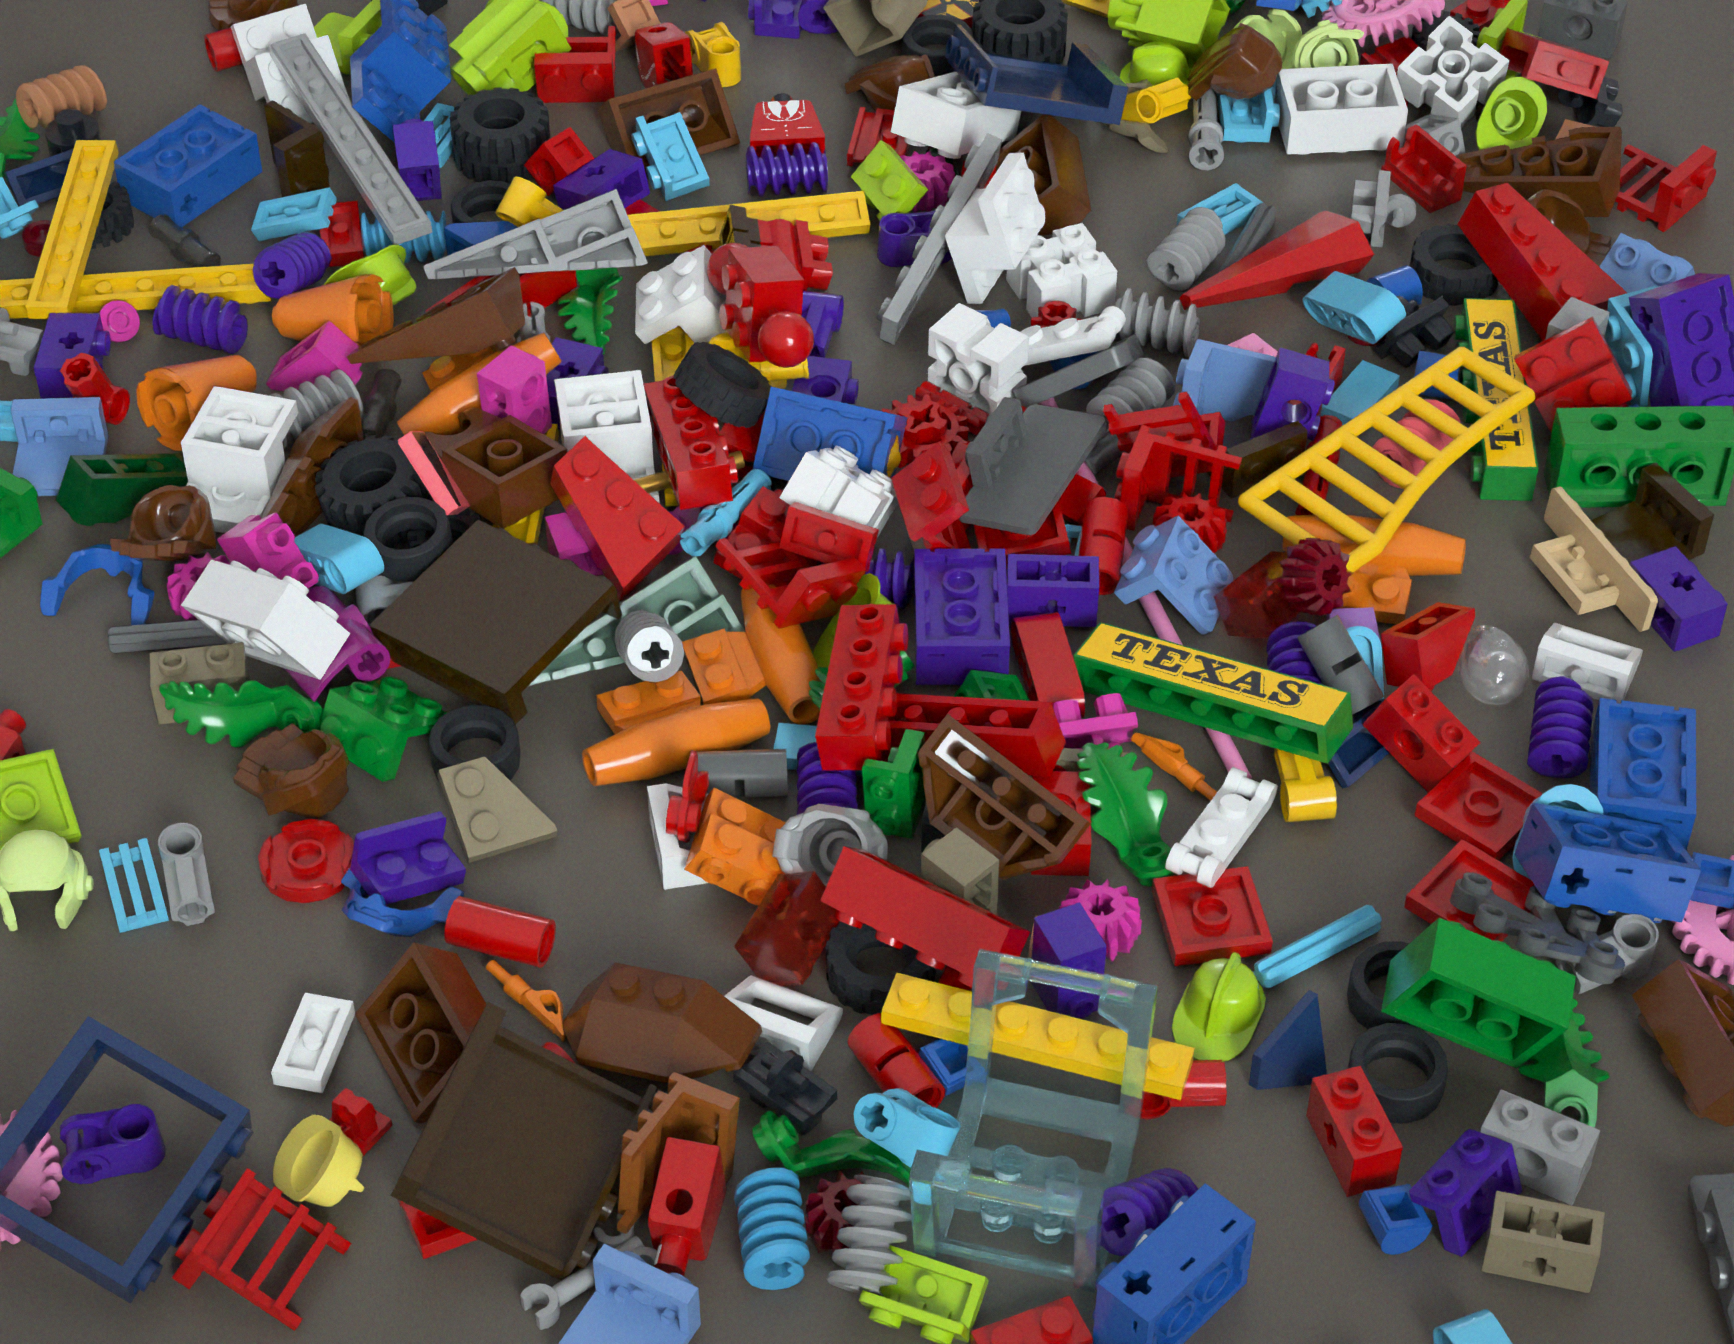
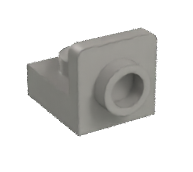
[1403,114,1466,157]

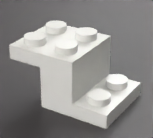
[231,4,349,123]
[945,153,1045,304]
[635,245,727,344]
[554,370,660,503]
[181,386,298,533]

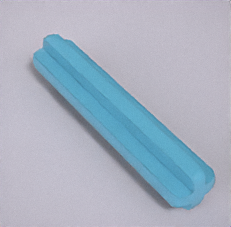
[1254,905,1382,989]

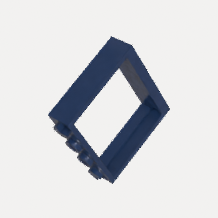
[0,1016,254,1304]

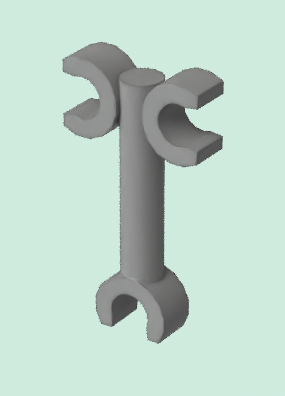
[520,1214,658,1330]

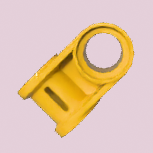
[685,22,741,87]

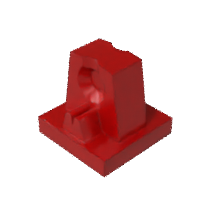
[329,1088,393,1156]

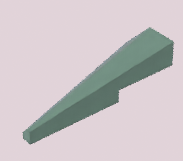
[529,556,745,686]

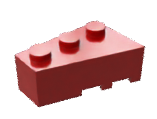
[550,436,685,602]

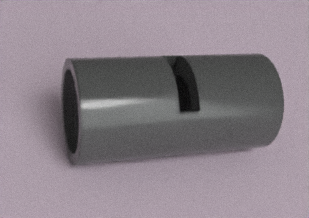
[1297,615,1384,715]
[697,749,788,798]

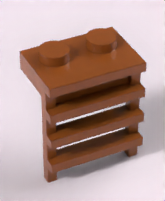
[617,1072,740,1234]

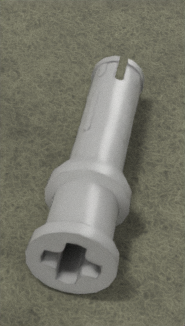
[1188,88,1224,170]

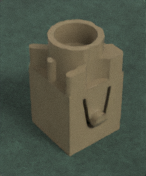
[823,0,928,57]

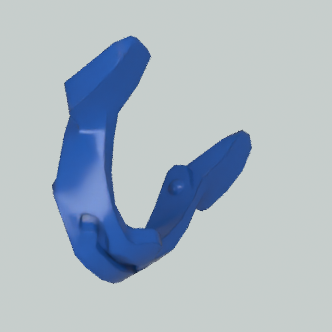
[40,544,154,625]
[341,868,464,937]

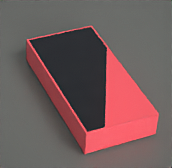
[398,431,470,516]

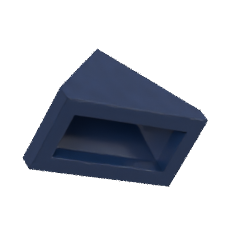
[4,149,73,207]
[1328,699,1389,789]
[1249,990,1327,1090]

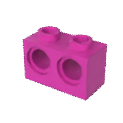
[477,345,552,434]

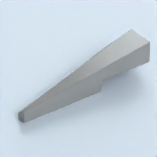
[423,189,648,280]

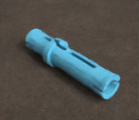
[680,469,772,557]

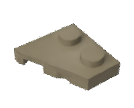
[438,756,558,863]

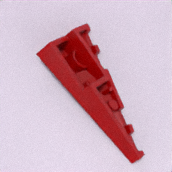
[1179,211,1374,310]

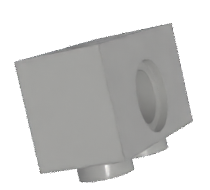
[1480,1089,1600,1205]

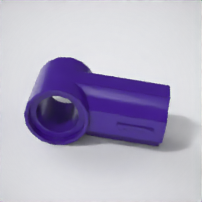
[802,290,844,358]

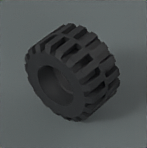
[972,0,1068,64]
[450,87,551,184]
[315,435,435,548]

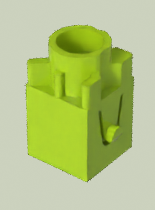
[448,0,572,95]
[1108,0,1230,61]

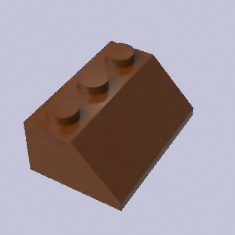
[597,68,741,172]
[996,114,1092,235]
[355,942,487,1124]
[1632,959,1734,1127]

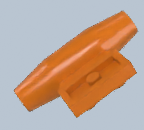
[397,332,562,435]
[1283,514,1466,625]
[682,584,820,724]
[582,670,770,786]

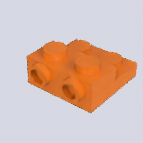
[684,788,791,911]

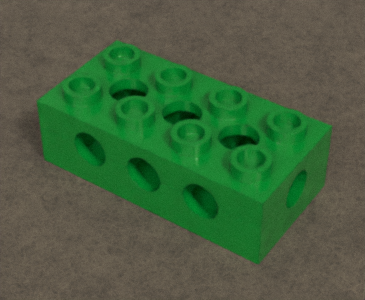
[1544,406,1734,508]

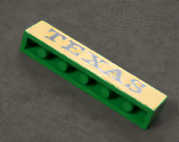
[1453,298,1538,501]
[1073,622,1353,764]

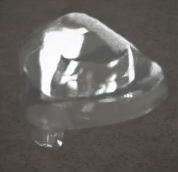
[1458,624,1530,705]

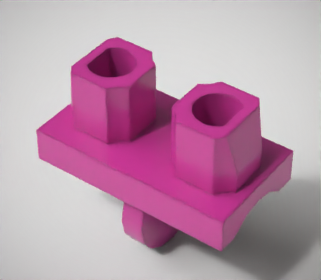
[1053,693,1138,749]

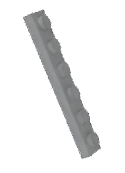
[877,133,1002,345]

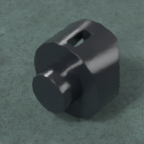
[45,109,101,157]

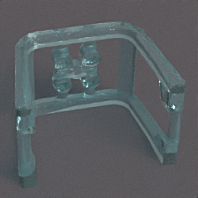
[909,949,1158,1293]

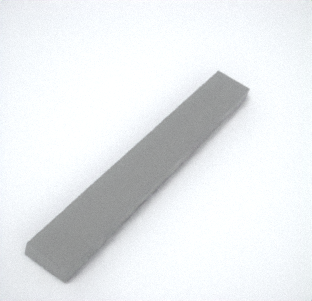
[269,33,432,245]

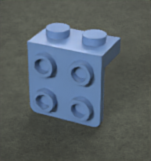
[1599,233,1695,293]
[1173,339,1276,422]
[11,397,109,496]
[1114,515,1233,635]
[558,1244,701,1344]

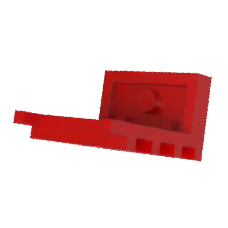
[534,26,616,103]
[1615,144,1717,232]
[1103,392,1225,478]
[1114,424,1242,531]
[891,442,971,552]
[715,527,866,629]
[172,1168,352,1331]

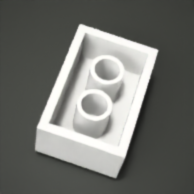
[1274,64,1408,155]
[891,72,1021,159]
[181,560,350,680]

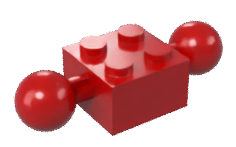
[707,243,814,368]

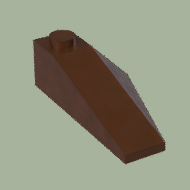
[1457,127,1622,217]
[346,267,525,364]
[262,397,364,537]

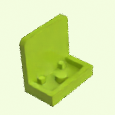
[314,0,382,75]

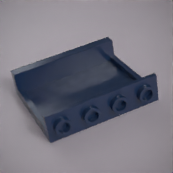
[945,25,1128,125]

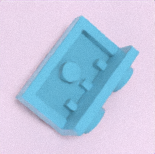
[1216,81,1280,143]
[631,112,710,201]

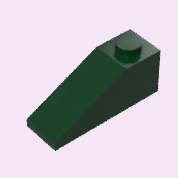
[56,453,188,526]

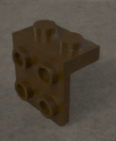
[264,100,330,197]
[1206,415,1308,499]
[1591,463,1714,565]

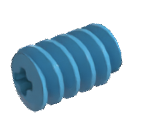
[361,210,447,263]
[734,1168,810,1290]

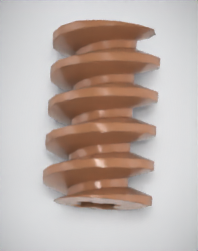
[16,65,107,129]

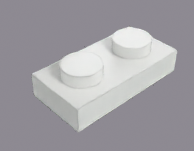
[271,993,355,1093]

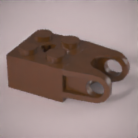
[424,407,568,529]

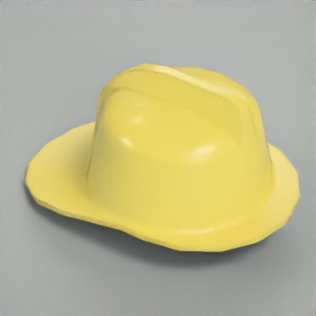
[273,1115,365,1207]

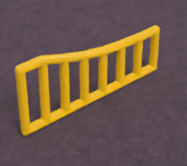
[1238,347,1535,572]

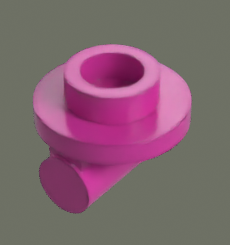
[99,300,140,343]

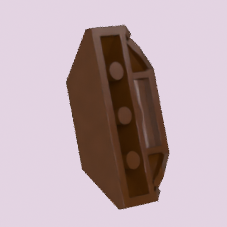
[918,714,1091,880]
[563,962,763,1084]

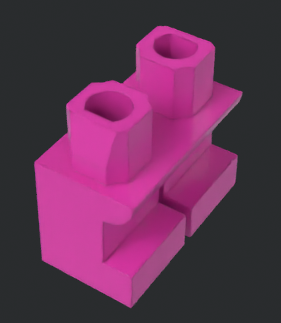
[217,512,319,589]

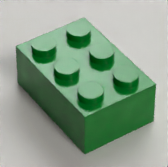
[1381,918,1576,1069]

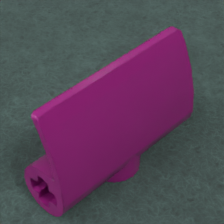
[283,586,390,701]

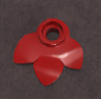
[666,750,709,843]

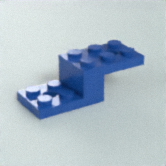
[350,0,451,142]

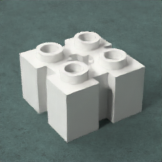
[1397,16,1509,128]
[1006,223,1117,317]
[928,303,1029,415]
[779,446,898,537]

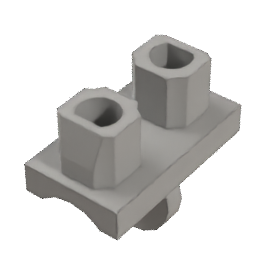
[1351,170,1417,247]
[0,308,44,376]

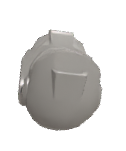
[772,804,888,895]

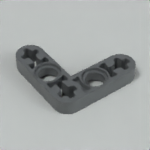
[1013,334,1144,408]

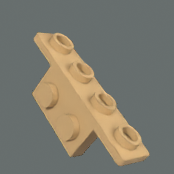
[1530,486,1658,632]

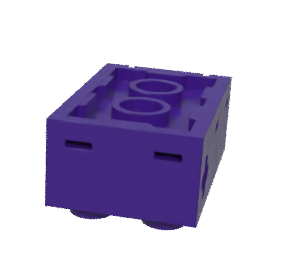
[1628,273,1734,407]
[914,549,1010,685]

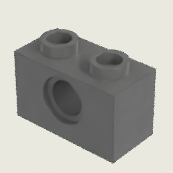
[1538,0,1628,59]

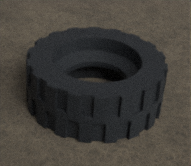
[1410,224,1499,306]
[674,342,772,428]
[826,921,936,1015]

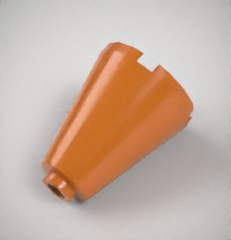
[272,274,394,346]
[136,355,257,451]

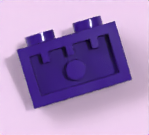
[748,0,802,39]
[350,811,466,905]
[1409,1129,1522,1257]

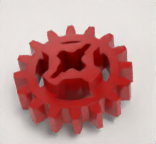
[880,394,968,468]

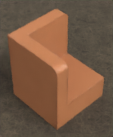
[607,0,661,52]

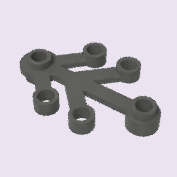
[1450,872,1625,984]

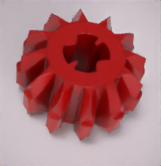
[1152,492,1227,554]

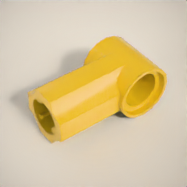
[1121,77,1191,124]
[495,177,564,227]
[1274,748,1337,822]

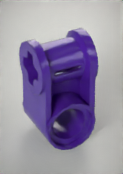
[877,211,952,267]
[60,1104,166,1184]

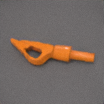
[1131,732,1217,801]
[486,960,566,1042]

